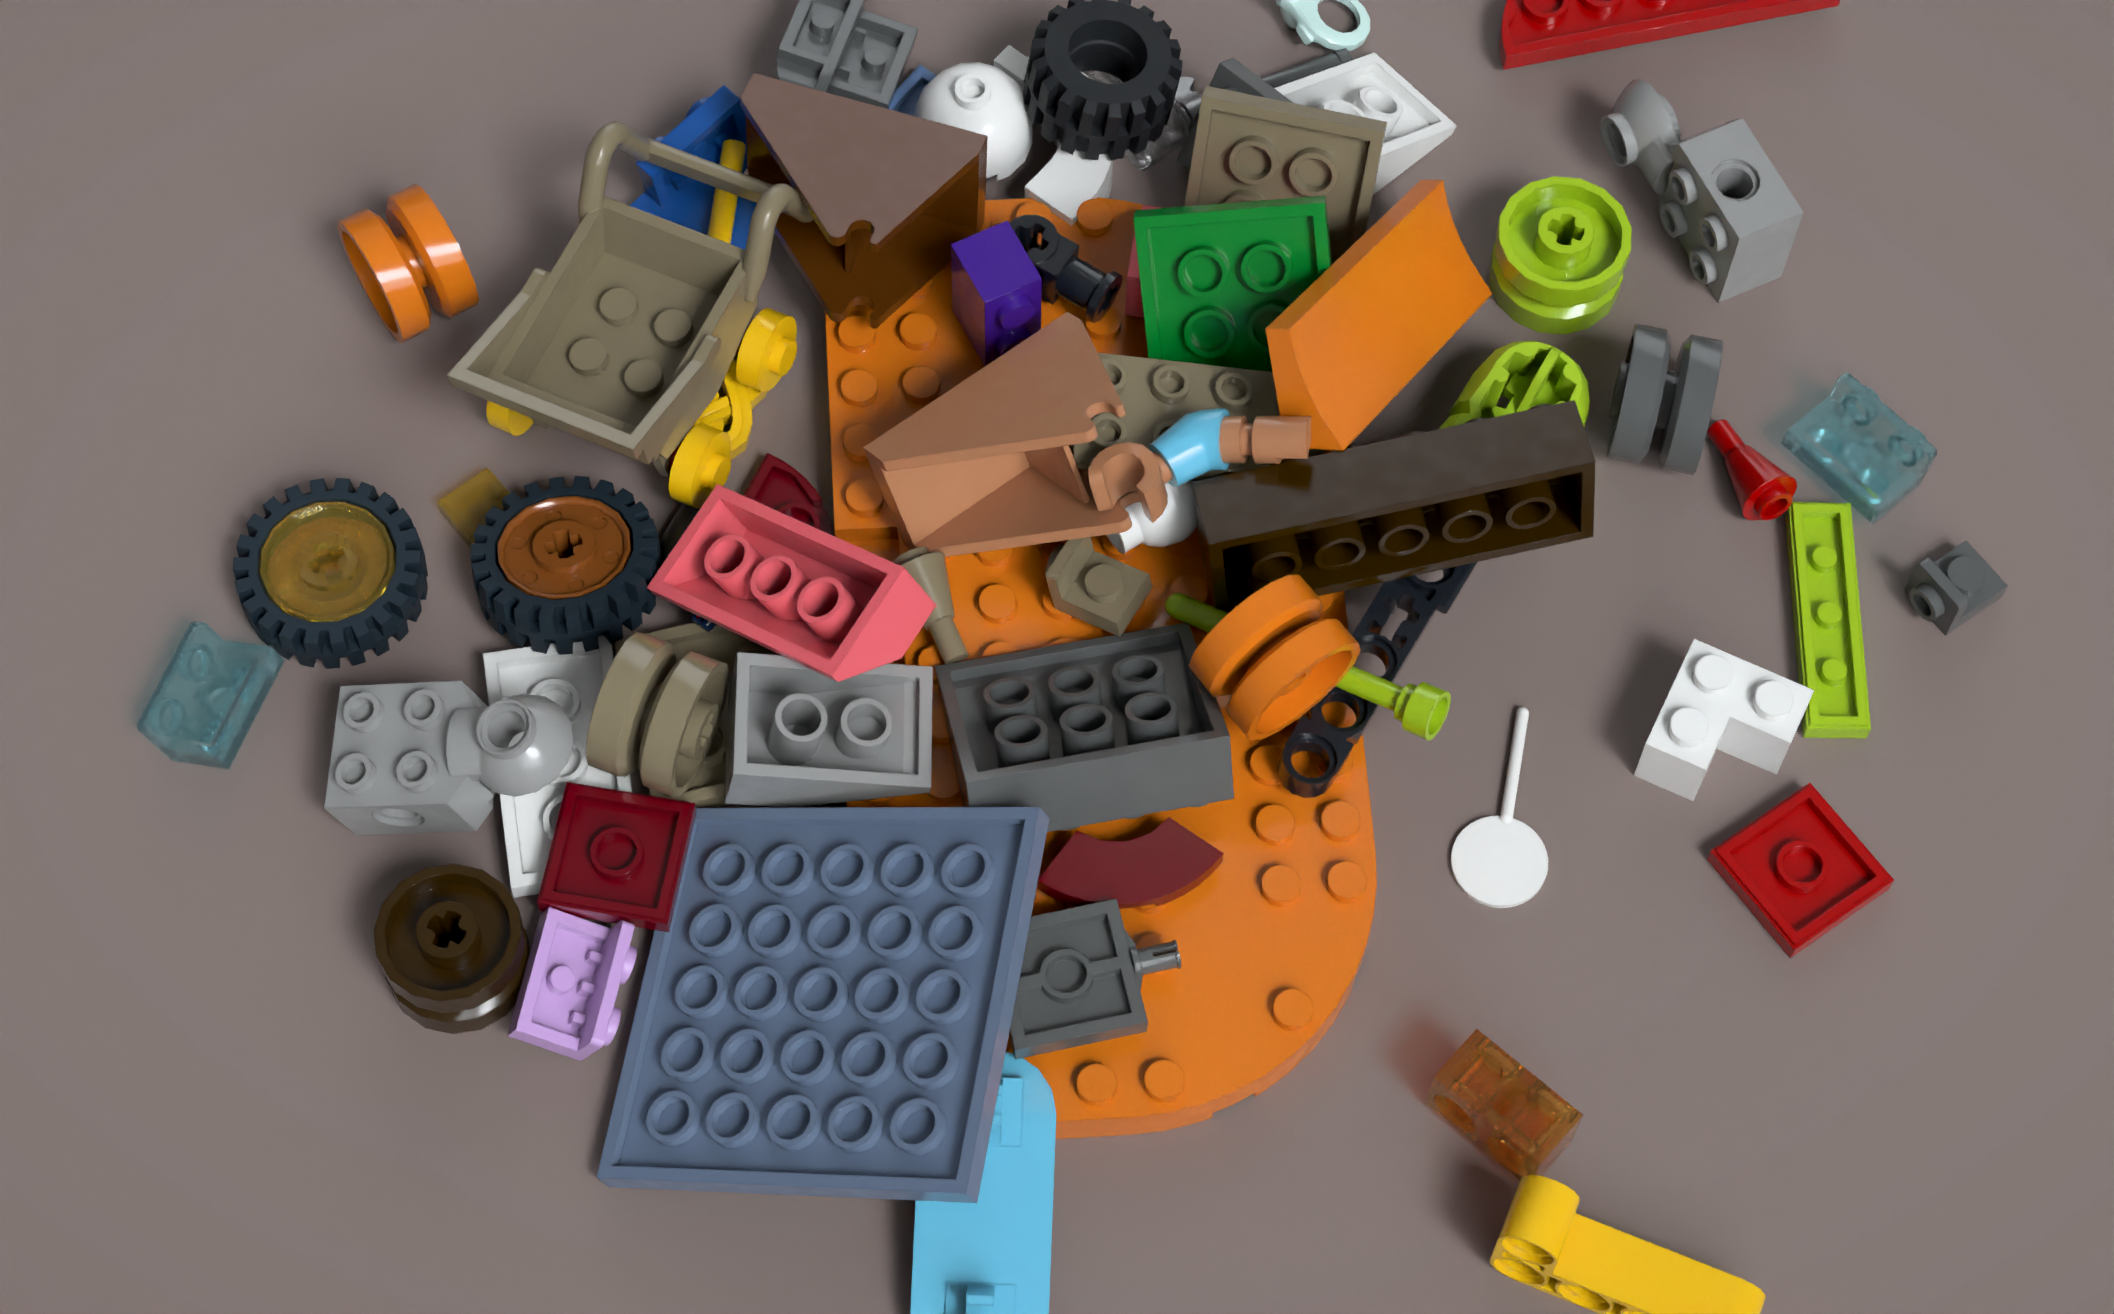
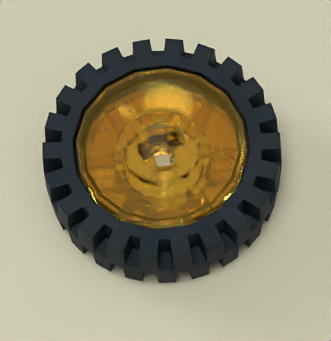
[233,478,428,669]

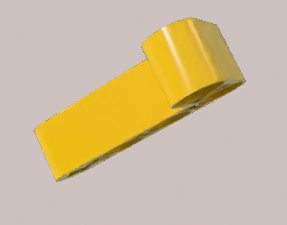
[1490,1175,1766,1314]

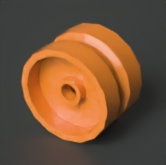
[337,183,479,343]
[1189,575,1361,741]

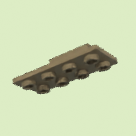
[1071,352,1325,481]

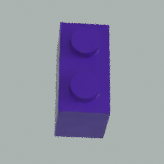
[951,220,1042,366]

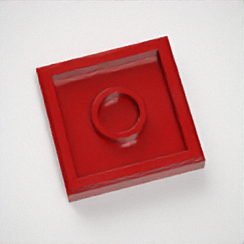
[1707,783,1894,958]

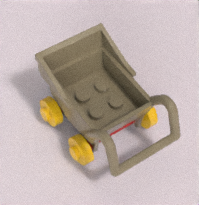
[447,121,814,509]

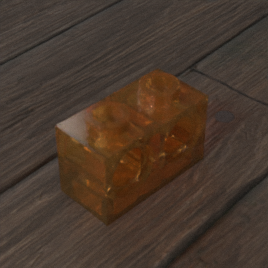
[1426,1029,1583,1180]

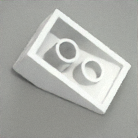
[1274,52,1457,195]

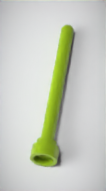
[1165,593,1451,741]

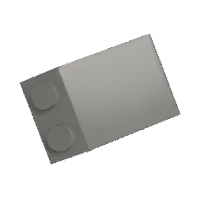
[724,652,933,808]

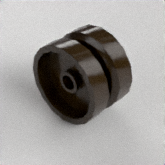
[374,863,530,1034]

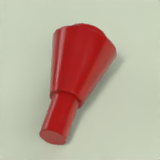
[1707,419,1797,521]

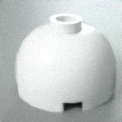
[914,62,1032,181]

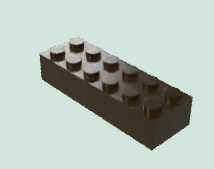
[1192,400,1596,613]

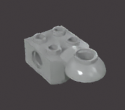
[1600,79,1804,303]
[324,681,574,835]

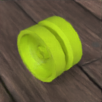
[1489,176,1632,335]

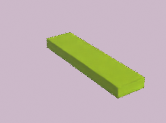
[1785,502,1871,739]

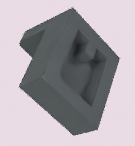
[1904,540,2008,636]

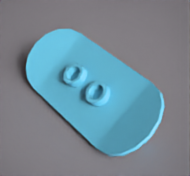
[910,1052,1056,1314]

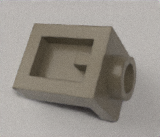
[1045,537,1153,637]

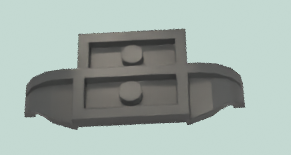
[774,0,918,109]

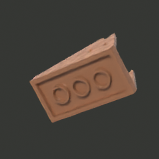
[863,312,1141,557]

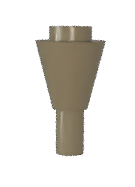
[893,547,969,664]

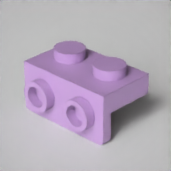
[507,907,637,1061]

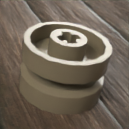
[585,631,729,797]

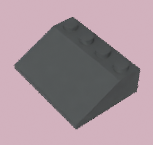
[935,623,1234,832]

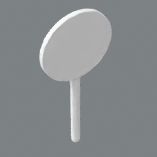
[1450,707,1548,908]

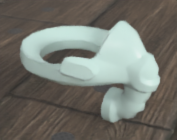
[1275,0,1370,51]

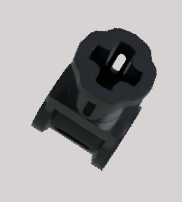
[1009,215,1123,323]

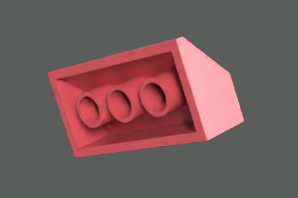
[647,484,937,682]

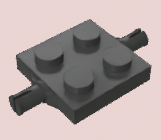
[1009,899,1181,1060]

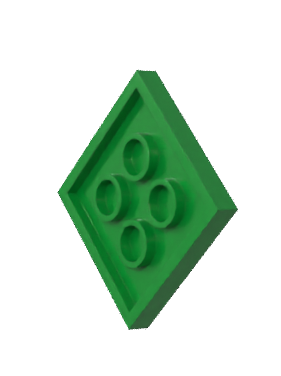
[1133,195,1332,372]

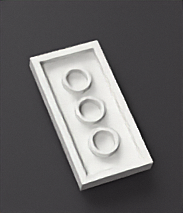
[483,636,633,898]

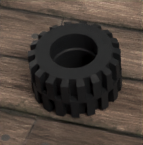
[1023,0,1183,160]

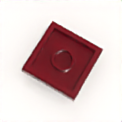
[537,782,697,932]

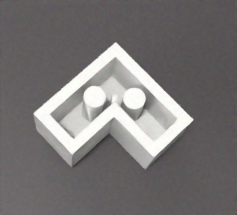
[1634,639,1814,801]

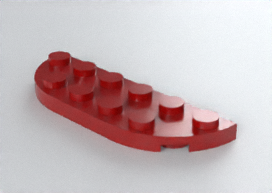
[1499,0,1840,70]

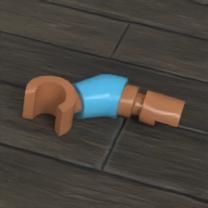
[1088,408,1311,523]

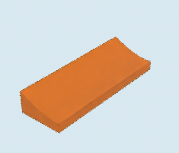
[1265,180,1492,451]

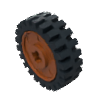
[470,476,662,655]

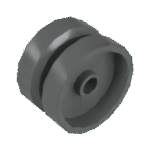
[1607,324,1723,475]

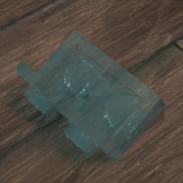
[1781,372,1937,524]
[137,621,285,770]

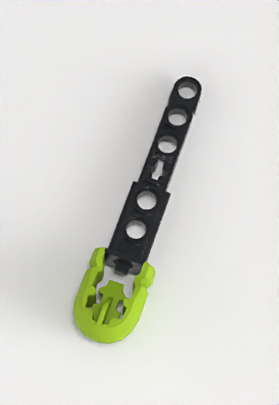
[1277,341,1590,798]

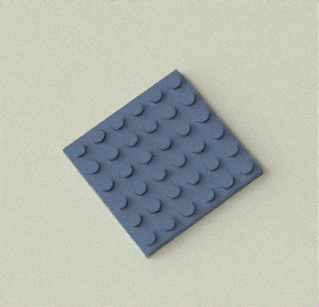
[597,807,1050,1203]

